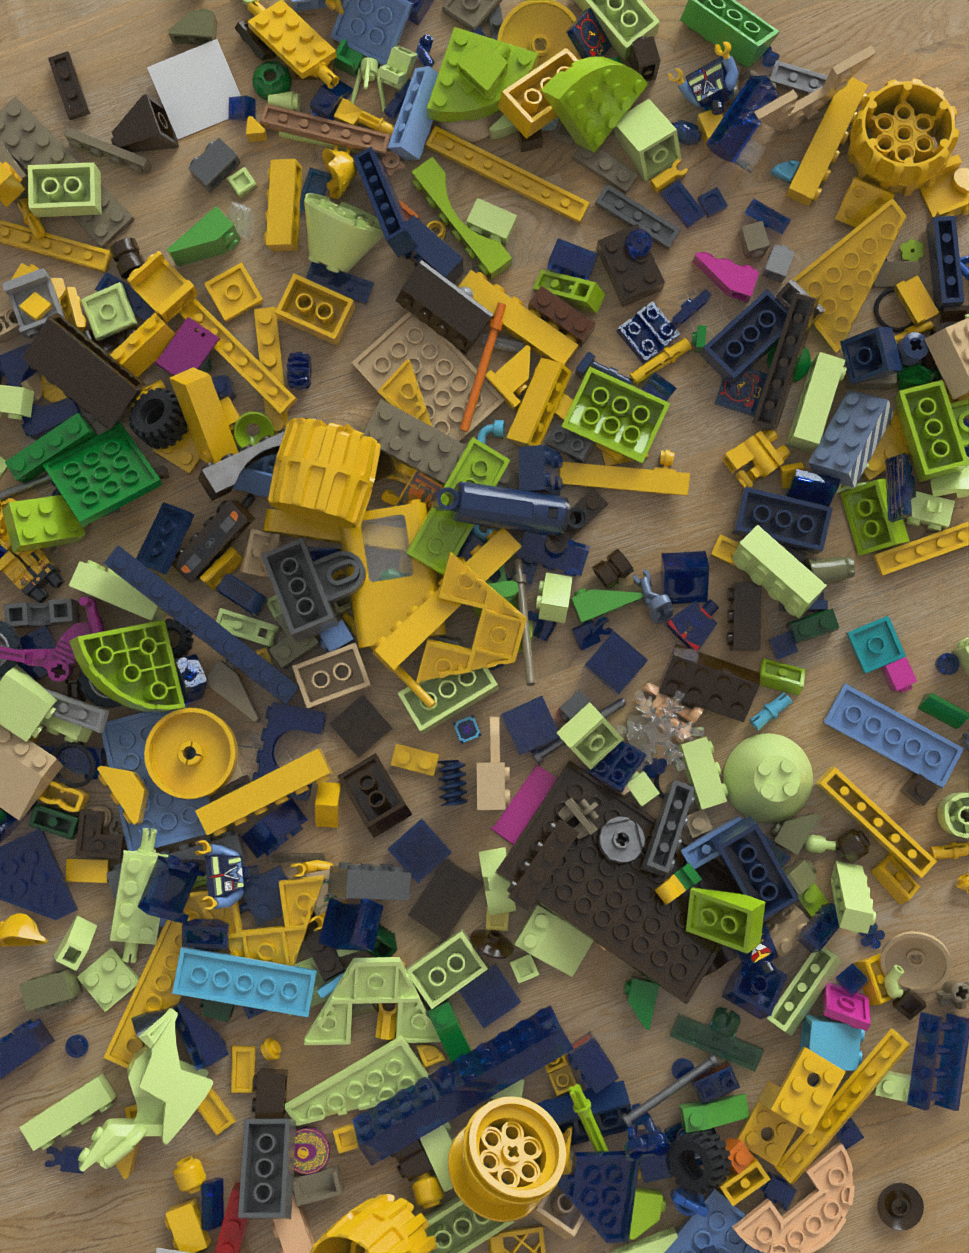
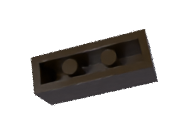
[727,582,761,651]

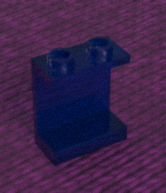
[319,898,384,951]

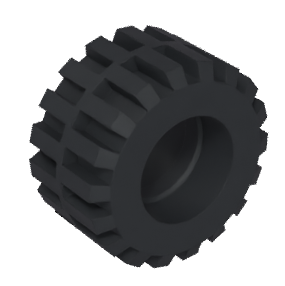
[128,388,188,449]
[667,1129,732,1195]

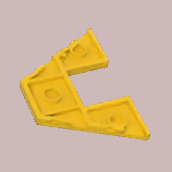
[343,359,433,484]
[416,552,527,683]
[190,875,325,966]

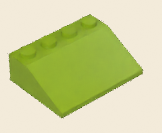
[562,366,670,464]

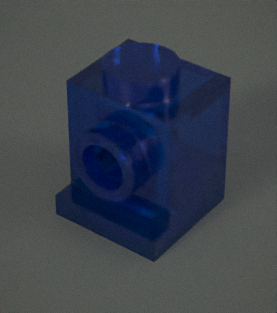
[759,1171,797,1211]

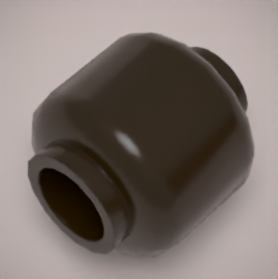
[835,829,871,862]

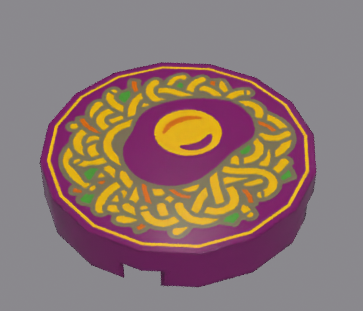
[294,1126,331,1175]

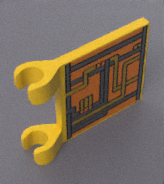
[381,463,444,514]

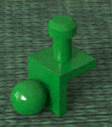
[897,364,941,390]

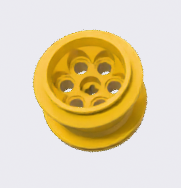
[448,1097,566,1222]

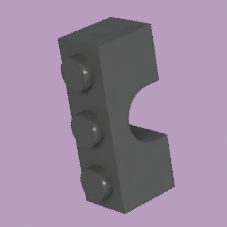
[4,598,79,629]

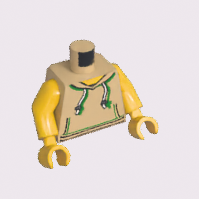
[290,860,347,931]

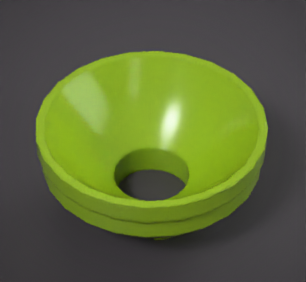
[234,412,274,448]

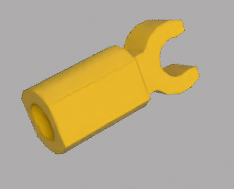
[649,159,688,193]

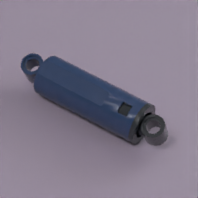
[431,481,587,537]

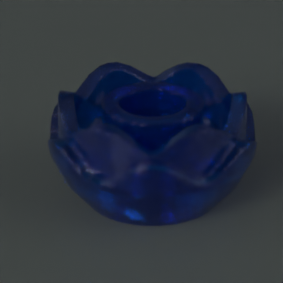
[625,229,653,256]

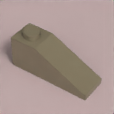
[203,660,261,723]

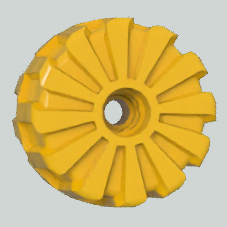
[268,418,381,528]
[310,1194,437,1253]

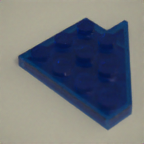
[0,829,78,920]
[557,1150,641,1243]

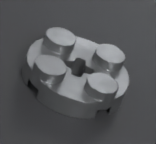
[598,817,645,863]

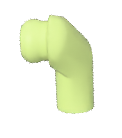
[884,965,904,998]

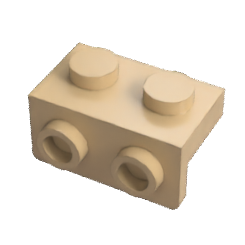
[240,529,281,578]
[763,903,816,958]

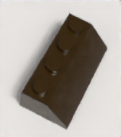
[395,260,493,354]

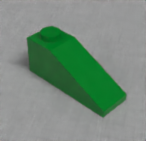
[428,998,476,1071]

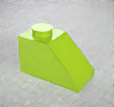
[628,1186,666,1240]

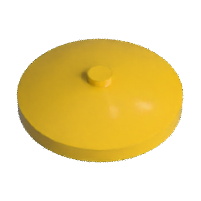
[497,0,584,68]

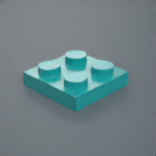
[846,616,906,674]

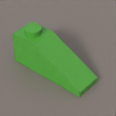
[570,588,643,624]
[678,1093,749,1133]

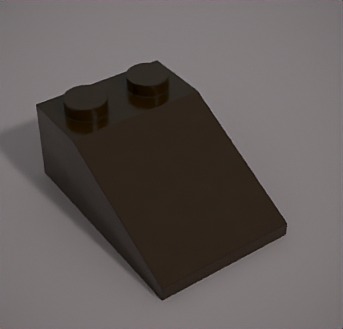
[337,753,412,838]

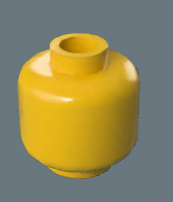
[173,1156,207,1194]
[412,1172,444,1210]

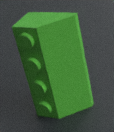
[680,0,780,68]

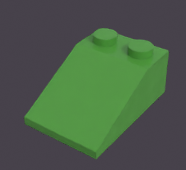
[166,206,241,266]

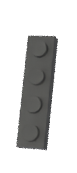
[595,184,681,250]

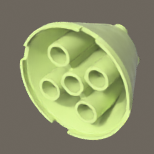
[304,193,384,273]
[723,733,813,823]

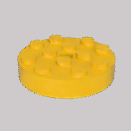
[144,708,238,799]

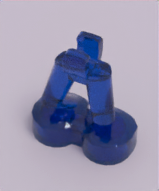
[624,1103,670,1162]

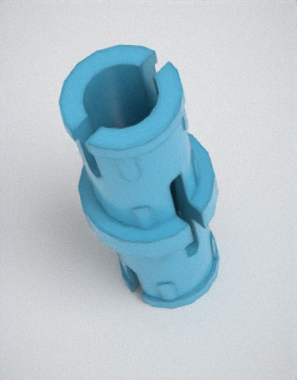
[749,692,793,731]

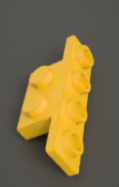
[51,278,86,332]

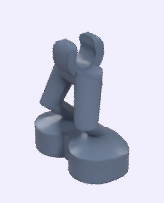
[633,569,673,624]

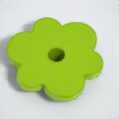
[900,239,924,261]

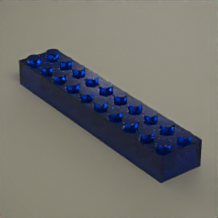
[352,1005,574,1166]

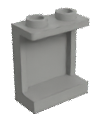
[1,268,66,338]

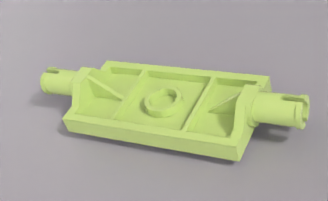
[110,828,170,963]

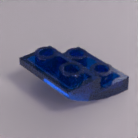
[616,301,680,364]
[585,741,647,792]

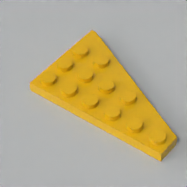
[784,198,907,353]

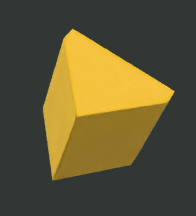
[246,116,268,142]

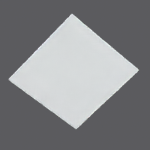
[147,39,247,139]

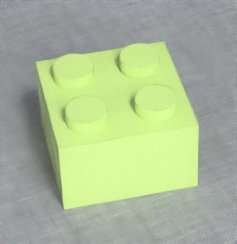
[557,702,624,770]

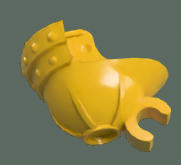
[322,145,357,199]

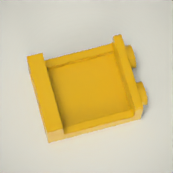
[127,251,199,323]

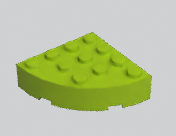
[427,27,538,123]
[541,57,648,153]
[70,620,185,713]

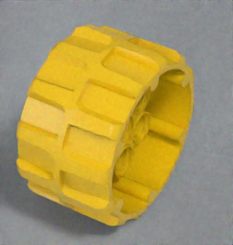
[847,79,960,196]

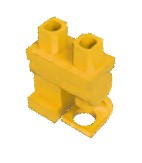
[721,429,791,488]

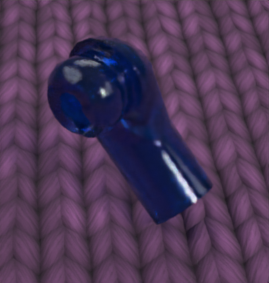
[416,34,435,67]

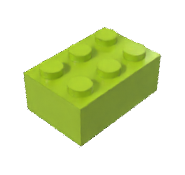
[2,495,85,553]

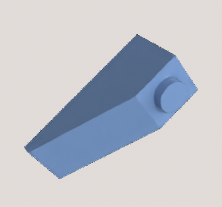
[680,816,742,869]

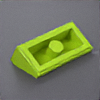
[759,658,806,695]

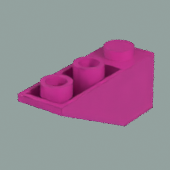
[693,252,759,302]

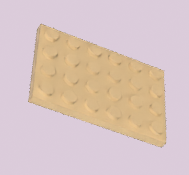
[351,312,505,442]

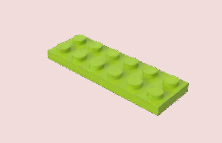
[405,437,511,576]

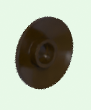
[470,929,514,959]
[877,1183,924,1231]

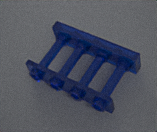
[907,1012,969,1111]

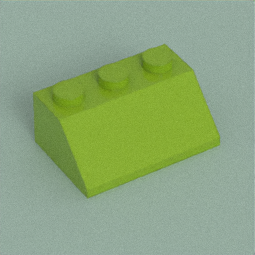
[840,478,910,556]

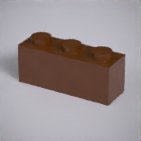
[528,285,595,347]

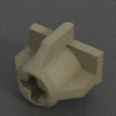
[936,980,969,1009]

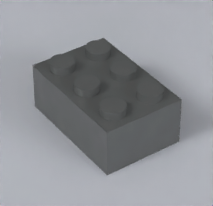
[328,862,411,900]

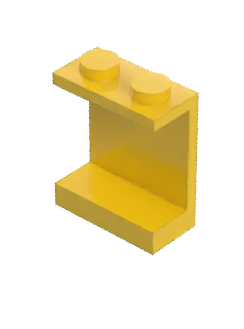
[918,154,969,218]

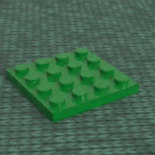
[42,423,163,528]

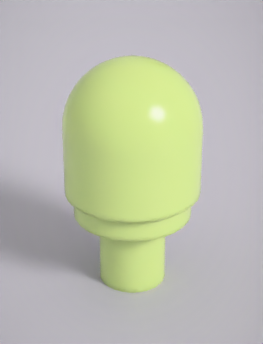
[803,835,836,854]

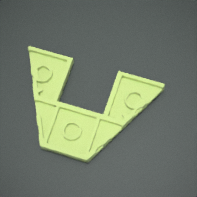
[304,957,441,1045]

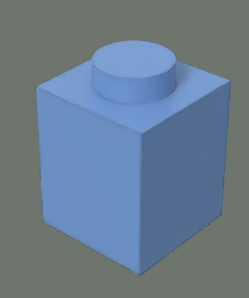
[319,620,355,652]

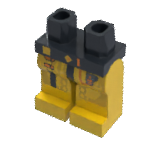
[0,548,65,603]

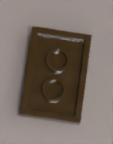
[408,858,483,941]

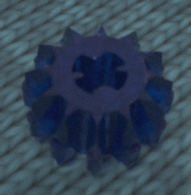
[287,352,312,390]

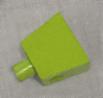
[456,42,511,100]

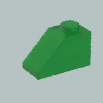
[623,975,659,1030]

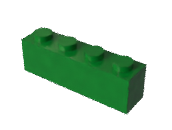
[5,413,97,483]

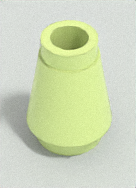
[268,91,301,111]

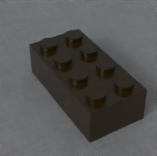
[658,643,760,723]

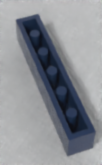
[353,146,418,258]

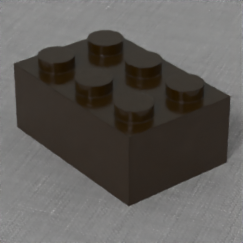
[596,224,665,307]

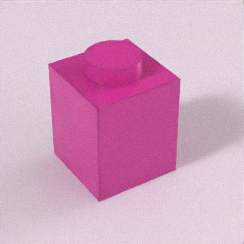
[880,657,917,693]

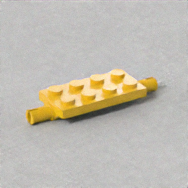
[247,0,339,89]

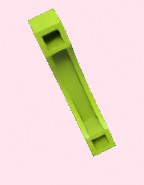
[411,156,512,280]

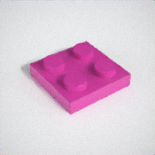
[822,982,871,1031]

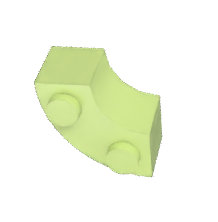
[479,847,516,916]

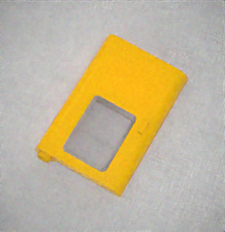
[340,499,447,649]

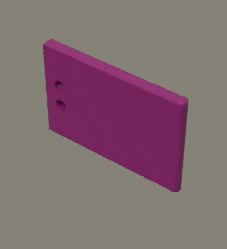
[155,317,220,376]

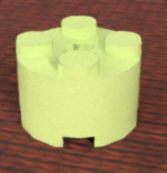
[937,792,969,838]

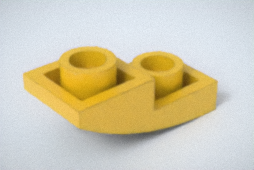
[539,1043,577,1096]

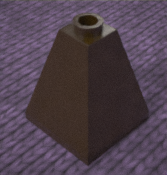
[111,94,179,152]

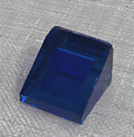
[229,96,256,121]

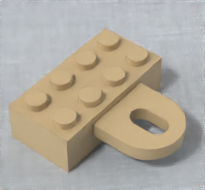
[476,717,510,810]

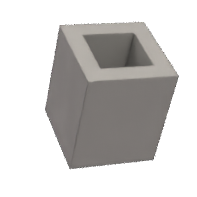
[762,245,795,283]

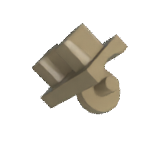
[558,798,599,839]

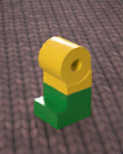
[655,863,702,905]

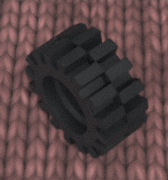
[165,619,194,660]

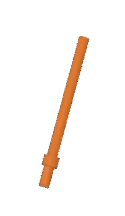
[459,302,506,432]

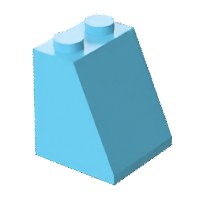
[799,1014,865,1071]

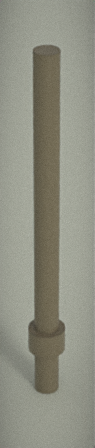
[513,558,535,686]

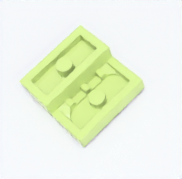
[930,457,969,498]

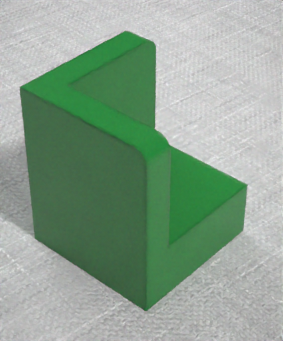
[334,39,364,77]

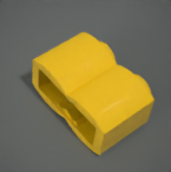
[38,780,91,812]

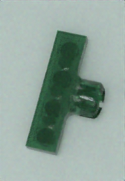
[670,1007,764,1072]

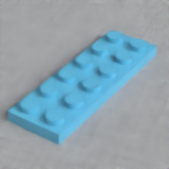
[172,946,317,1017]

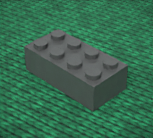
[238,1119,296,1219]

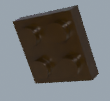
[329,695,392,757]

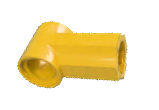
[375,1003,397,1040]

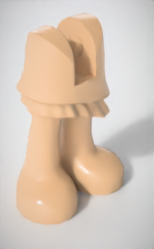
[635,683,704,743]

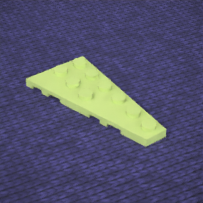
[285,1035,438,1126]

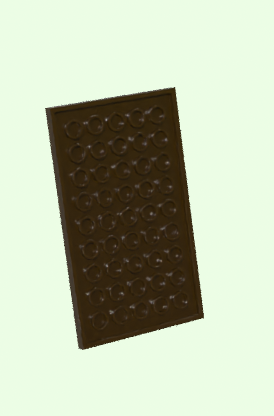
[495,760,741,1004]

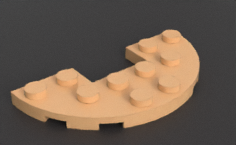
[732,1142,855,1253]

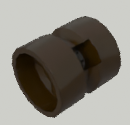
[109,238,145,279]
[592,549,634,590]

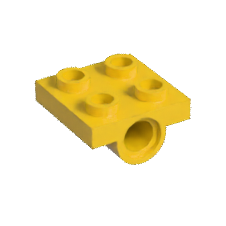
[835,176,895,228]

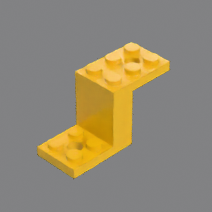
[736,1046,846,1166]

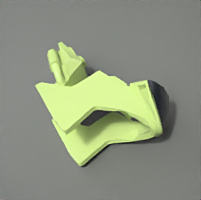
[78,1008,213,1172]

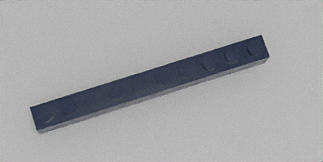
[103,545,299,705]

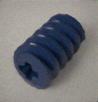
[897,332,929,367]
[437,760,468,806]

